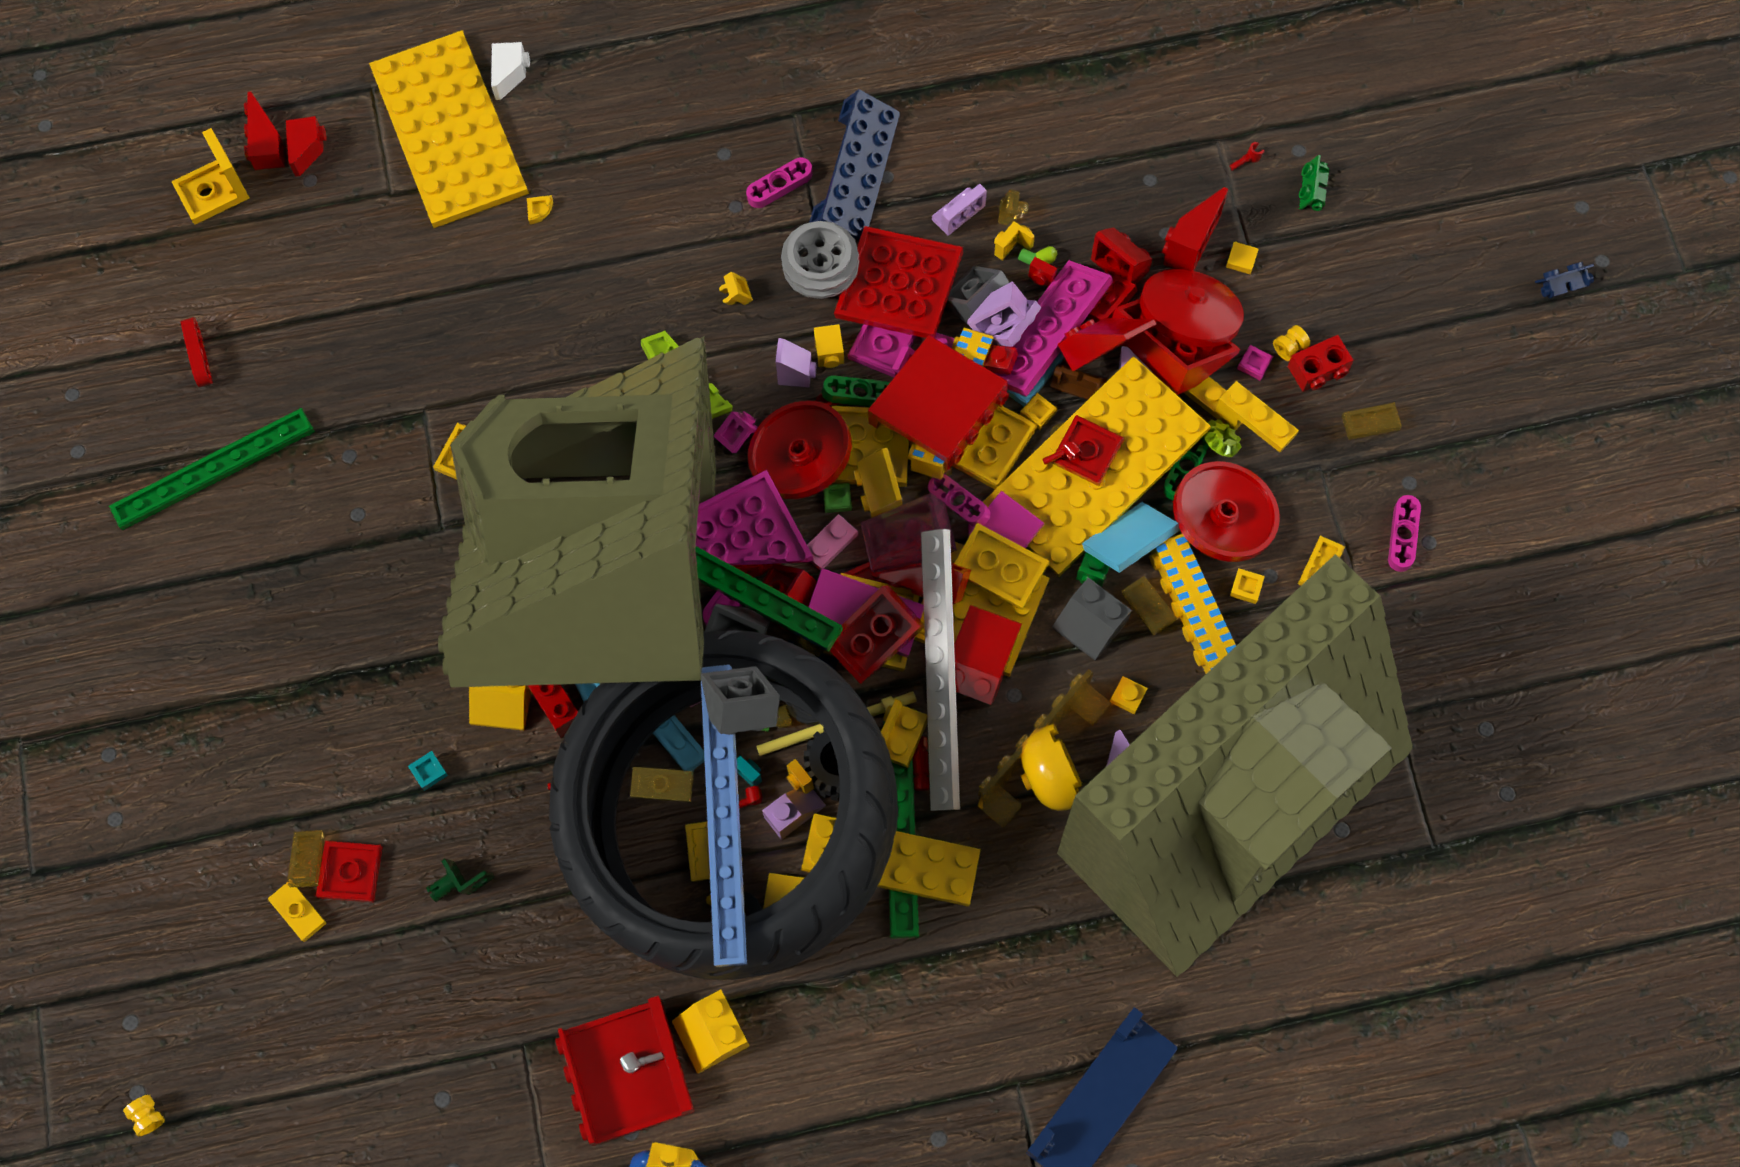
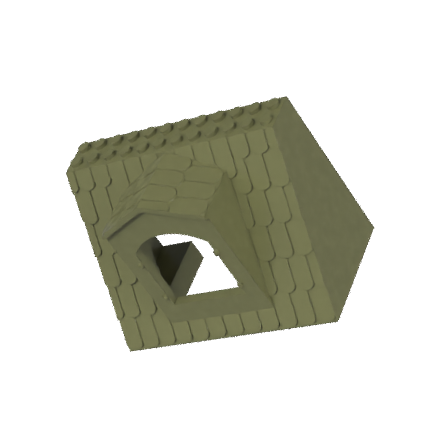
[438,336,716,687]
[1057,554,1413,977]

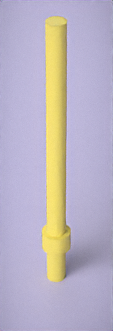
[756,691,917,756]

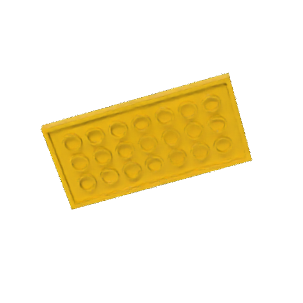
[369,31,529,228]
[983,356,1211,577]

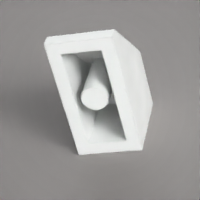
[491,42,530,100]

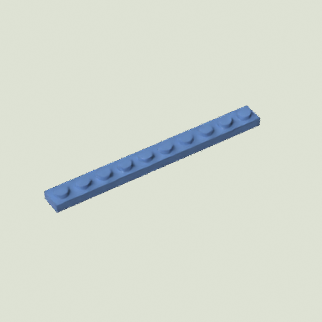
[701,665,747,967]

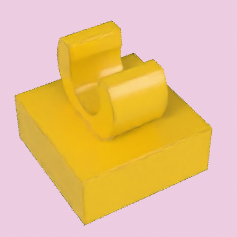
[719,272,753,305]

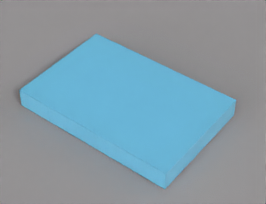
[1082,502,1180,573]

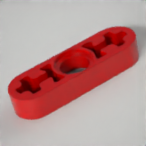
[181,317,213,388]

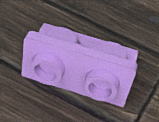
[932,184,987,235]
[993,300,1041,347]

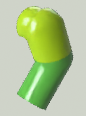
[1018,246,1057,265]

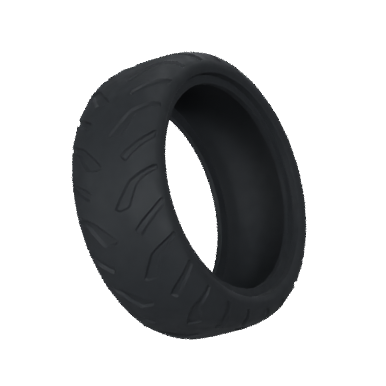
[549,630,898,980]

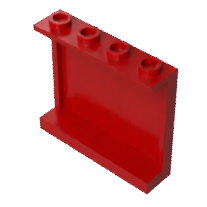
[868,335,1009,471]
[555,995,695,1146]

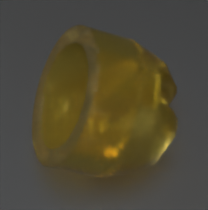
[776,704,794,728]

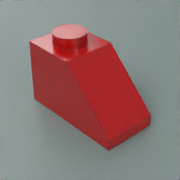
[286,116,327,177]

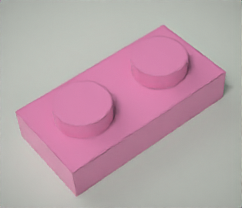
[807,514,858,571]

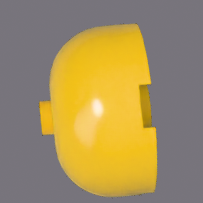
[1021,724,1082,811]

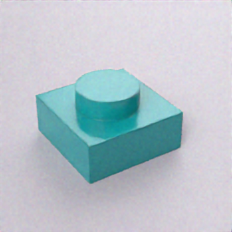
[408,751,448,791]
[737,756,762,786]

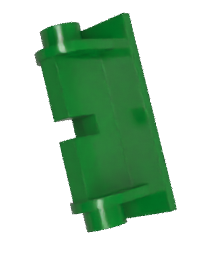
[1299,155,1329,211]

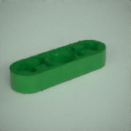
[821,376,890,407]
[1163,436,1209,500]

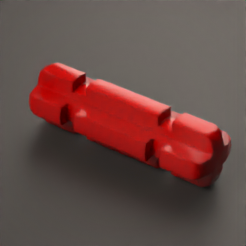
[913,736,929,791]

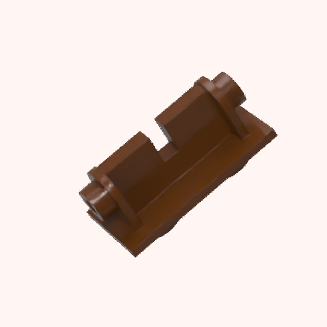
[1050,364,1108,400]

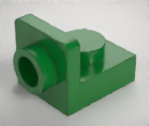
[1076,552,1110,587]

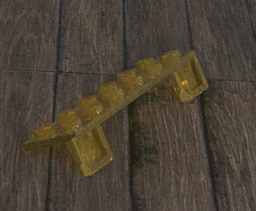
[978,669,1111,828]

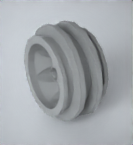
[781,221,859,299]

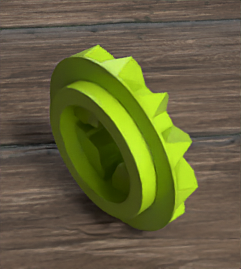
[1204,419,1241,457]

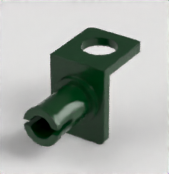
[426,858,495,902]

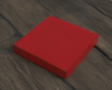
[1051,415,1124,486]
[316,841,383,903]

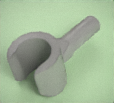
[620,1052,663,1073]

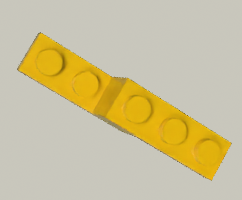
[1183,377,1299,452]

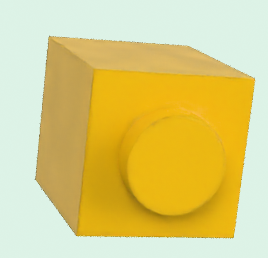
[814,324,844,368]

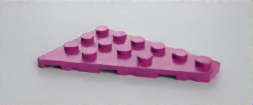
[695,470,814,565]

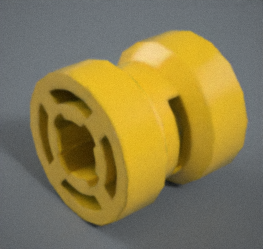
[1273,325,1311,361]
[123,1095,165,1137]

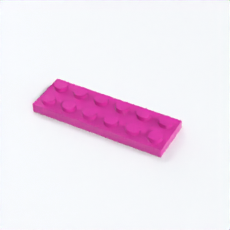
[995,260,1113,397]

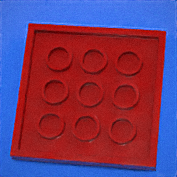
[834,226,963,338]

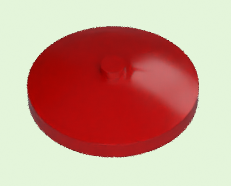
[1140,269,1244,347]
[748,401,852,499]
[1173,461,1280,562]

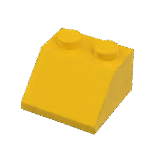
[853,448,903,518]
[469,685,532,731]
[672,990,750,1074]

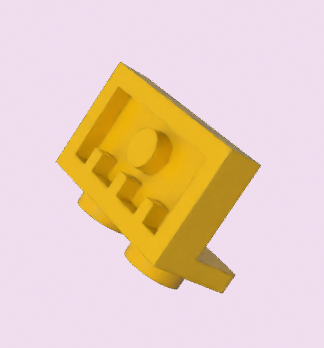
[881,699,928,768]

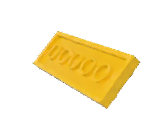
[801,813,981,907]

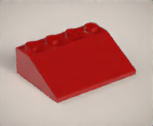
[1112,299,1240,395]

